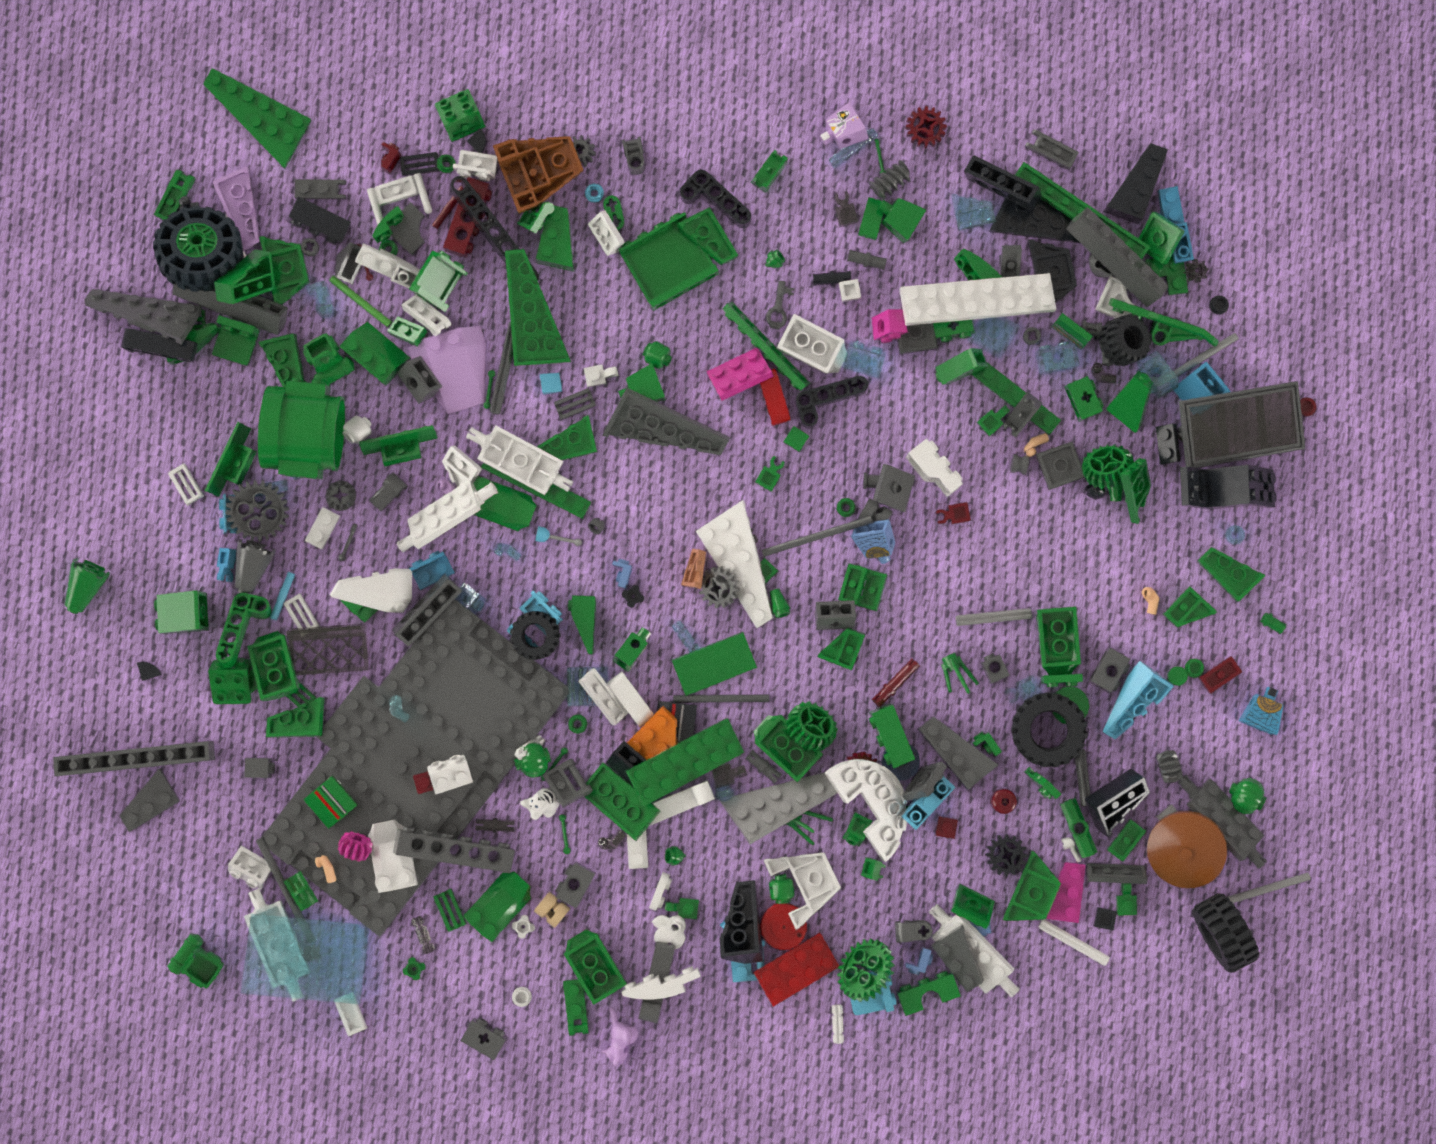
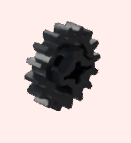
[985,834,1028,877]

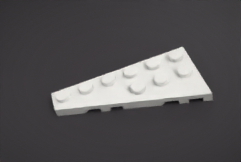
[696,500,774,628]

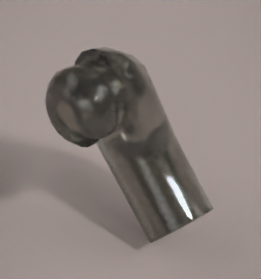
[1091,363,1116,384]
[598,830,626,850]

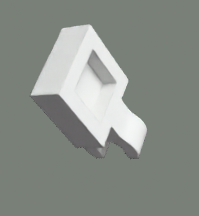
[584,365,618,387]

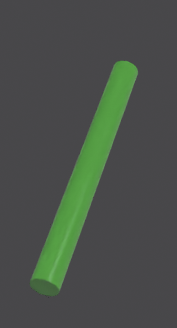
[329,275,392,328]

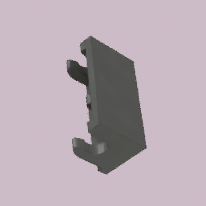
[1003,392,1043,437]

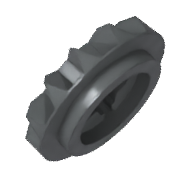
[325,480,356,511]

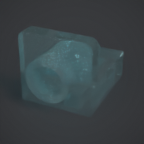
[455,582,487,615]

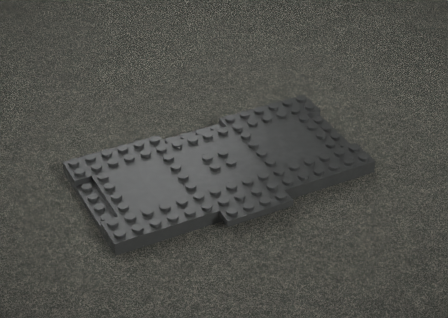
[262,599,572,937]

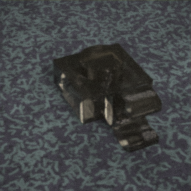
[712,764,747,789]

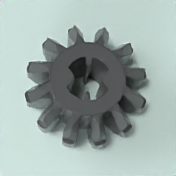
[573,135,596,167]
[1156,750,1183,783]

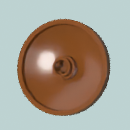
[1147,811,1227,888]

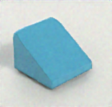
[540,373,562,395]

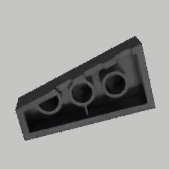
[1103,143,1168,225]

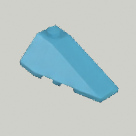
[1103,661,1174,739]

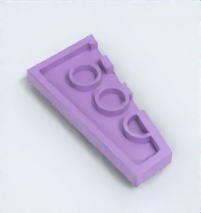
[212,166,261,251]

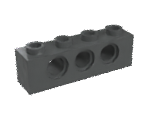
[392,574,462,647]

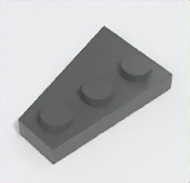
[119,768,180,832]

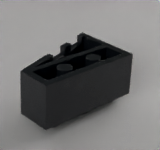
[1084,769,1150,838]

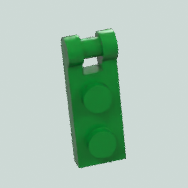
[154,169,196,220]
[563,979,589,1036]

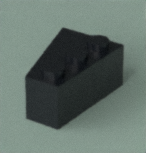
[286,196,351,245]

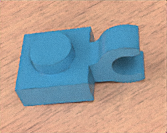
[217,548,236,582]

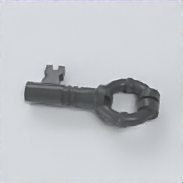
[766,281,795,330]

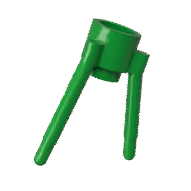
[941,652,979,694]
[786,811,833,845]

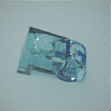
[306,281,335,319]

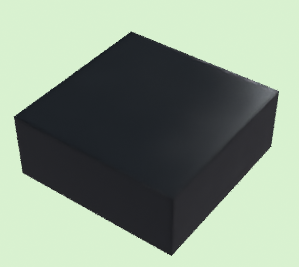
[1093,907,1117,931]

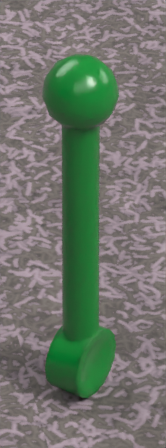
[874,139,886,173]
[483,370,496,409]
[541,747,568,781]
[559,814,571,855]

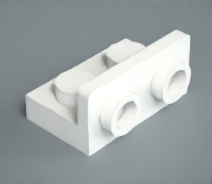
[588,210,625,256]
[228,846,271,890]

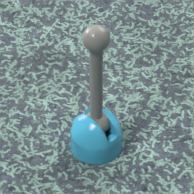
[535,526,582,546]

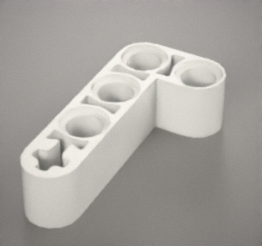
[649,780,715,826]

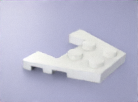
[764,852,841,930]

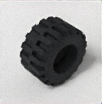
[1099,314,1151,366]
[510,611,561,660]

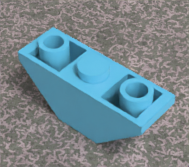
[901,776,956,830]

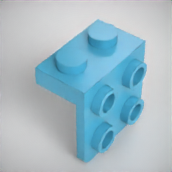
[519,591,563,635]
[850,971,896,1015]

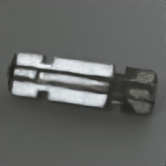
[411,916,435,954]

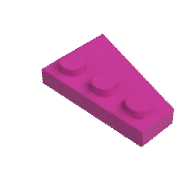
[1047,862,1086,923]

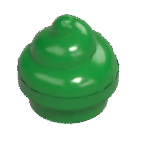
[765,249,785,268]
[665,846,686,866]

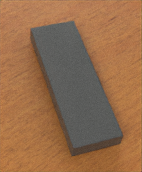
[1086,863,1148,884]

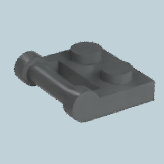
[543,758,593,808]

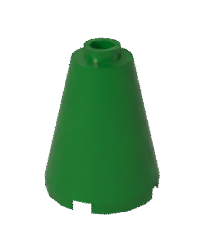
[64,558,110,614]

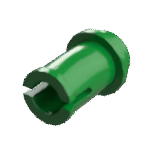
[1260,612,1287,634]

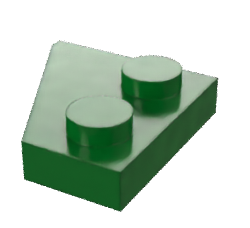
[1162,586,1217,628]
[817,627,866,671]

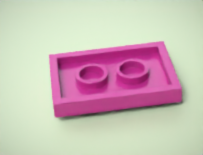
[706,348,773,401]

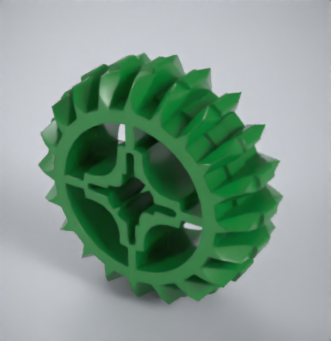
[1082,444,1134,490]
[786,701,838,752]

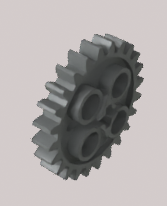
[225,479,289,542]

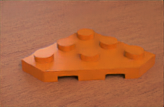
[627,706,678,760]

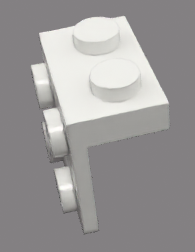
[453,150,498,182]

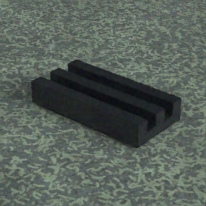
[400,152,440,176]

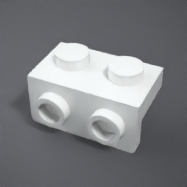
[427,755,473,794]

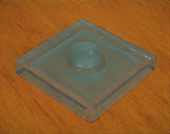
[968,317,1020,359]

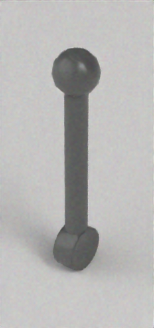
[338,523,358,561]

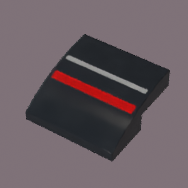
[657,701,697,742]

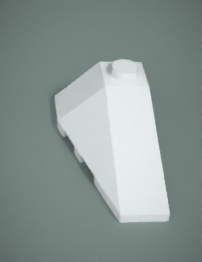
[330,568,412,613]

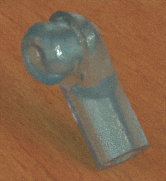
[389,695,411,723]

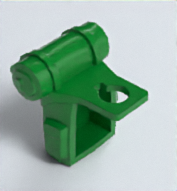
[303,333,355,386]
[167,933,224,989]

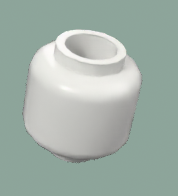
[343,416,372,444]

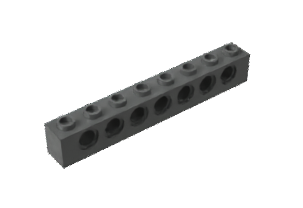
[53,741,215,777]

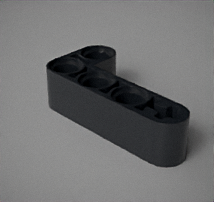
[680,169,751,228]
[121,328,198,363]
[795,376,868,429]

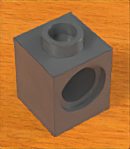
[980,653,1010,684]
[244,758,275,778]

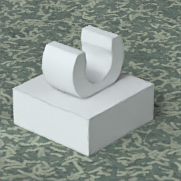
[839,279,861,302]

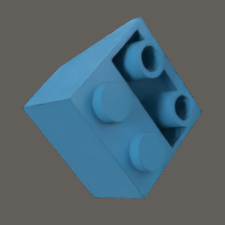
[1172,361,1231,416]

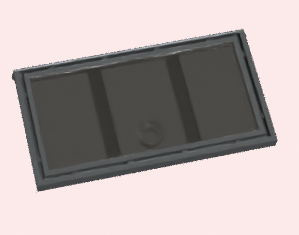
[1178,381,1305,468]

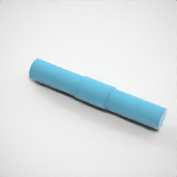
[270,572,295,621]

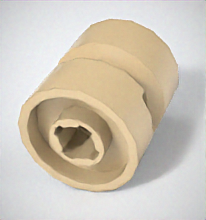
[534,891,571,928]

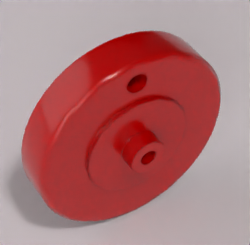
[760,903,807,950]

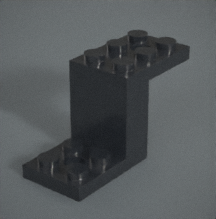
[1180,465,1277,510]

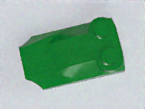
[473,476,537,531]
[1036,606,1081,675]
[247,631,300,701]
[753,715,823,783]
[463,871,531,942]
[564,929,627,1005]

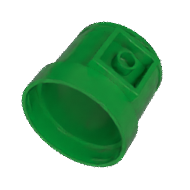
[258,378,345,480]

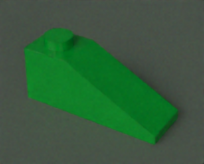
[568,595,596,655]

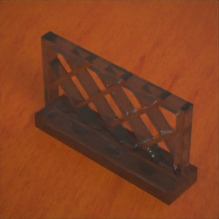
[286,623,369,675]

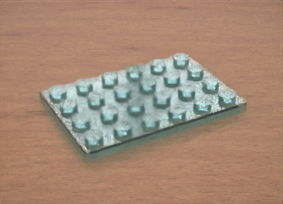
[240,914,369,1004]

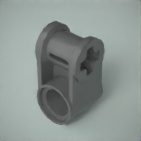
[622,136,645,175]
[894,920,933,943]

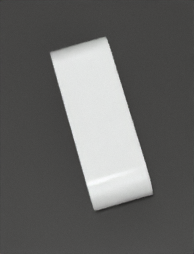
[607,671,654,727]

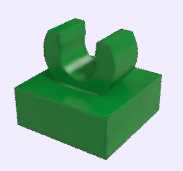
[861,857,886,881]

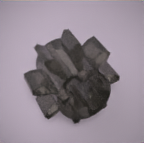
[1183,259,1209,283]

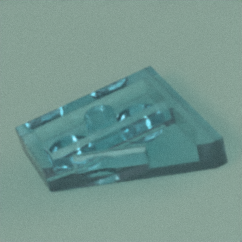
[951,194,996,231]

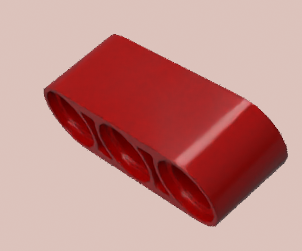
[760,368,791,426]

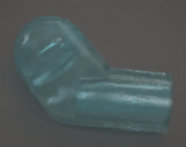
[493,543,522,562]

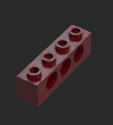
[443,177,493,258]

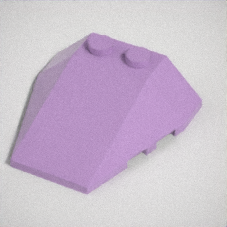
[408,326,486,414]

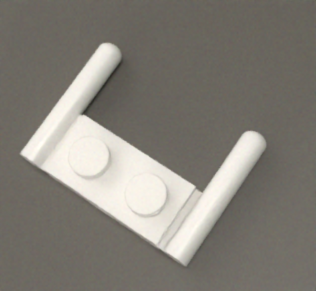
[367,173,432,225]

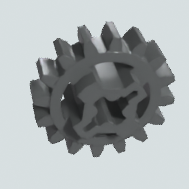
[699,566,740,608]

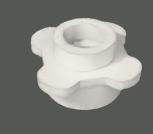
[512,915,535,939]

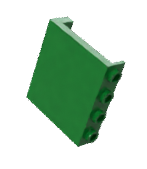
[619,212,719,311]

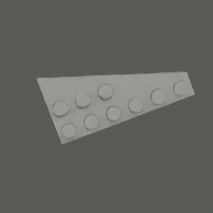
[720,772,837,844]

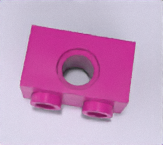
[872,309,907,343]

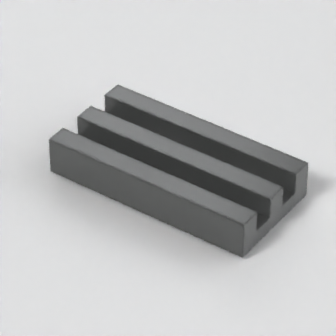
[554,388,596,420]

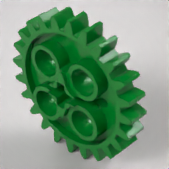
[837,938,895,1002]

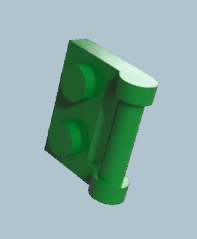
[517,202,554,234]

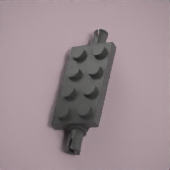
[1177,775,1267,869]

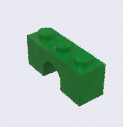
[896,970,961,1016]

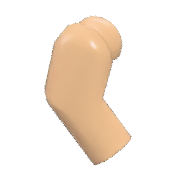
[1024,433,1049,458]
[1142,587,1160,615]
[315,855,337,883]

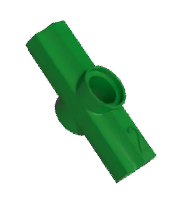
[1060,798,1098,858]

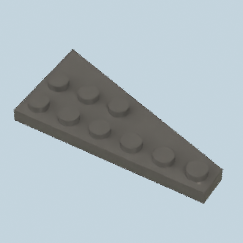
[84,289,202,345]
[602,388,730,455]

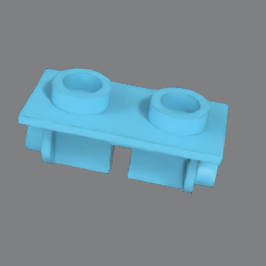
[219,494,239,534]

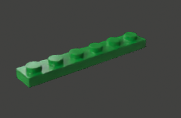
[722,302,811,391]
[971,362,1061,435]
[481,463,592,519]

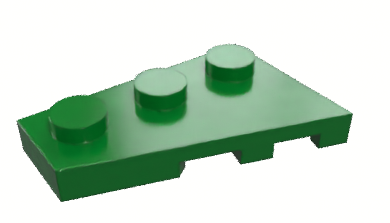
[677,207,738,266]
[258,333,305,387]
[537,415,597,461]
[1197,547,1266,602]
[266,697,324,738]

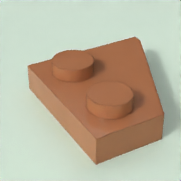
[681,549,706,589]

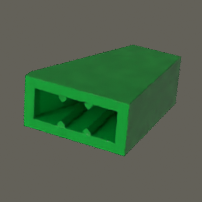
[935,348,988,385]
[1106,370,1153,433]

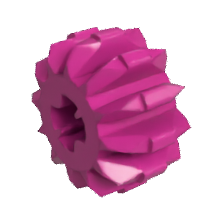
[338,831,373,862]

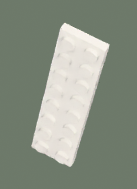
[899,273,1056,326]

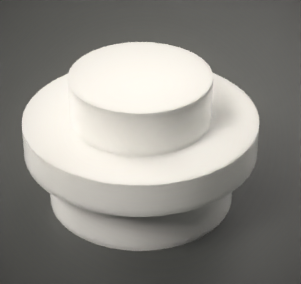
[512,987,532,1007]

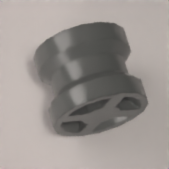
[1010,454,1029,475]

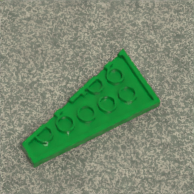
[203,68,312,169]
[505,249,571,366]

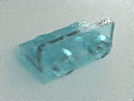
[842,341,886,378]

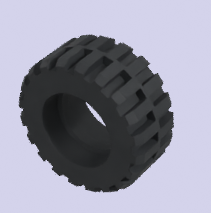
[1011,693,1088,768]
[1192,893,1260,973]

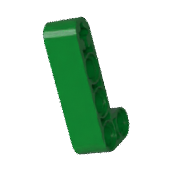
[215,593,272,668]

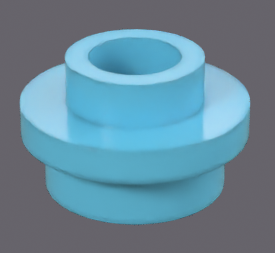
[585,183,604,203]

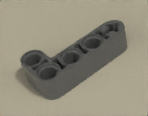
[638,942,675,1023]

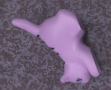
[602,1007,638,1067]

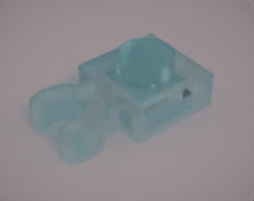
[1004,675,1041,703]

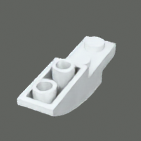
[355,243,420,288]
[622,966,701,999]

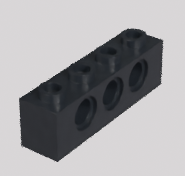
[964,155,1042,211]

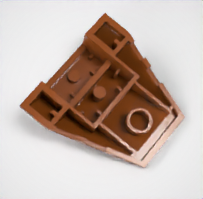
[493,136,584,214]

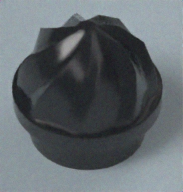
[1085,484,1105,500]

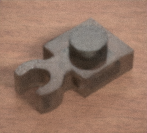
[834,191,858,227]

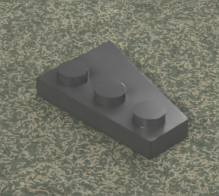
[931,924,984,992]

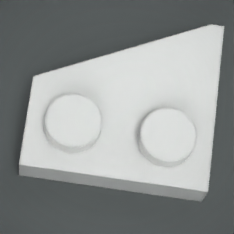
[442,446,482,487]

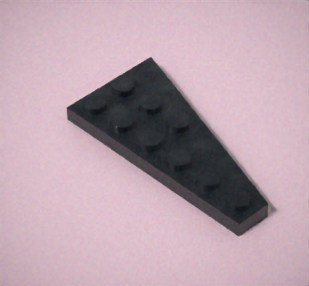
[989,198,1081,244]

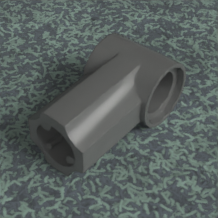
[369,473,408,512]

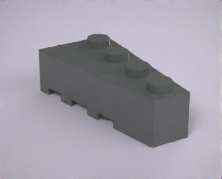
[917,717,998,790]

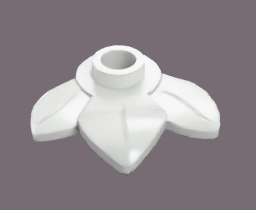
[652,915,686,949]

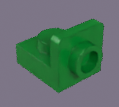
[972,731,1002,756]
[842,812,872,847]

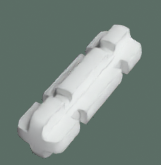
[515,735,545,760]
[832,1004,844,1044]

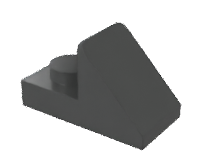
[999,245,1022,277]

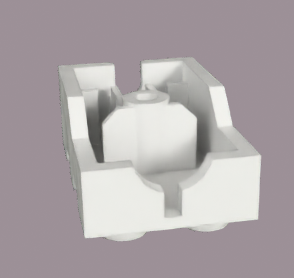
[905,439,963,497]

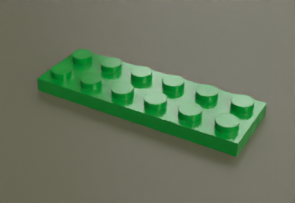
[626,718,744,806]

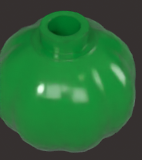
[514,742,551,778]
[1228,778,1267,814]

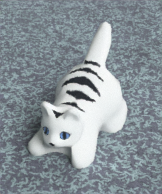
[520,788,560,820]

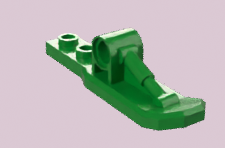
[1108,298,1219,347]

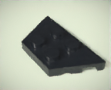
[1028,239,1077,303]

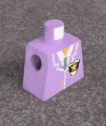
[820,102,868,149]

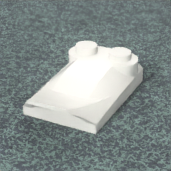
[776,314,848,374]
[368,820,418,893]

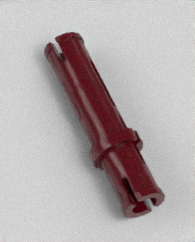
[871,658,920,708]

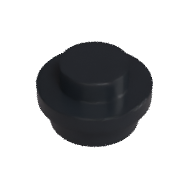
[1209,296,1229,315]

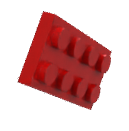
[753,932,839,1007]

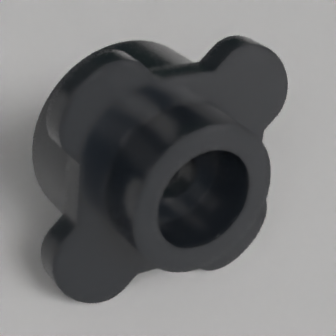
[622,585,644,608]

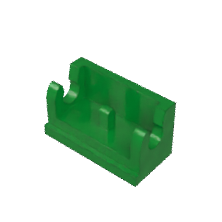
[750,150,788,193]

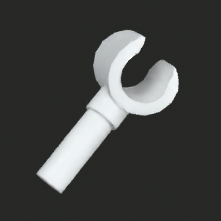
[1061,837,1082,863]

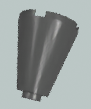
[235,539,276,594]

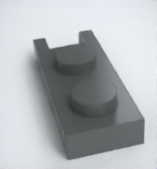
[1025,129,1079,170]
[294,179,346,200]

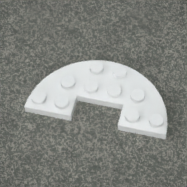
[825,759,907,862]

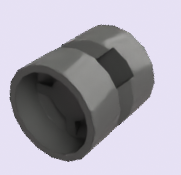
[857,498,893,522]

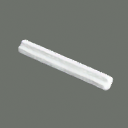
[1038,920,1110,966]

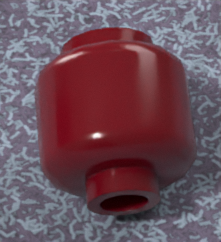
[990,789,1017,814]

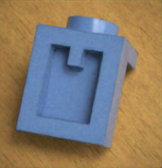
[612,559,633,589]

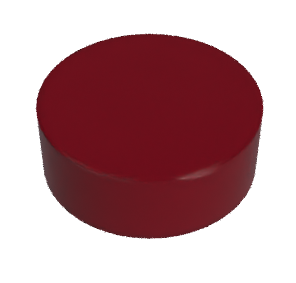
[1300,397,1317,417]

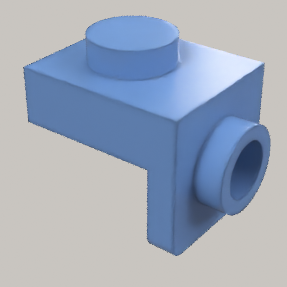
[905,947,933,975]

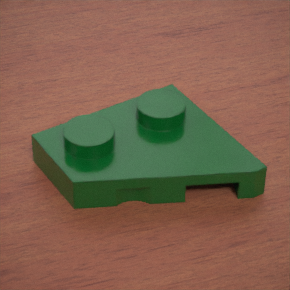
[1024,767,1061,799]

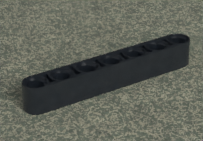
[449,176,539,281]

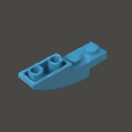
[1157,186,1194,264]

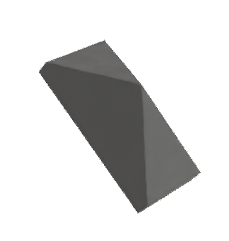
[335,242,361,285]

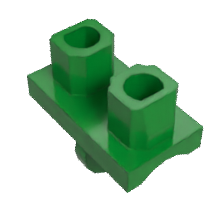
[283,871,318,911]

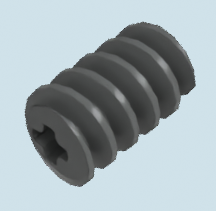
[869,160,911,200]

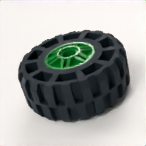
[153,206,244,292]

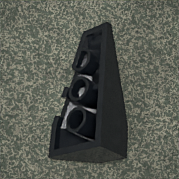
[720,880,763,964]

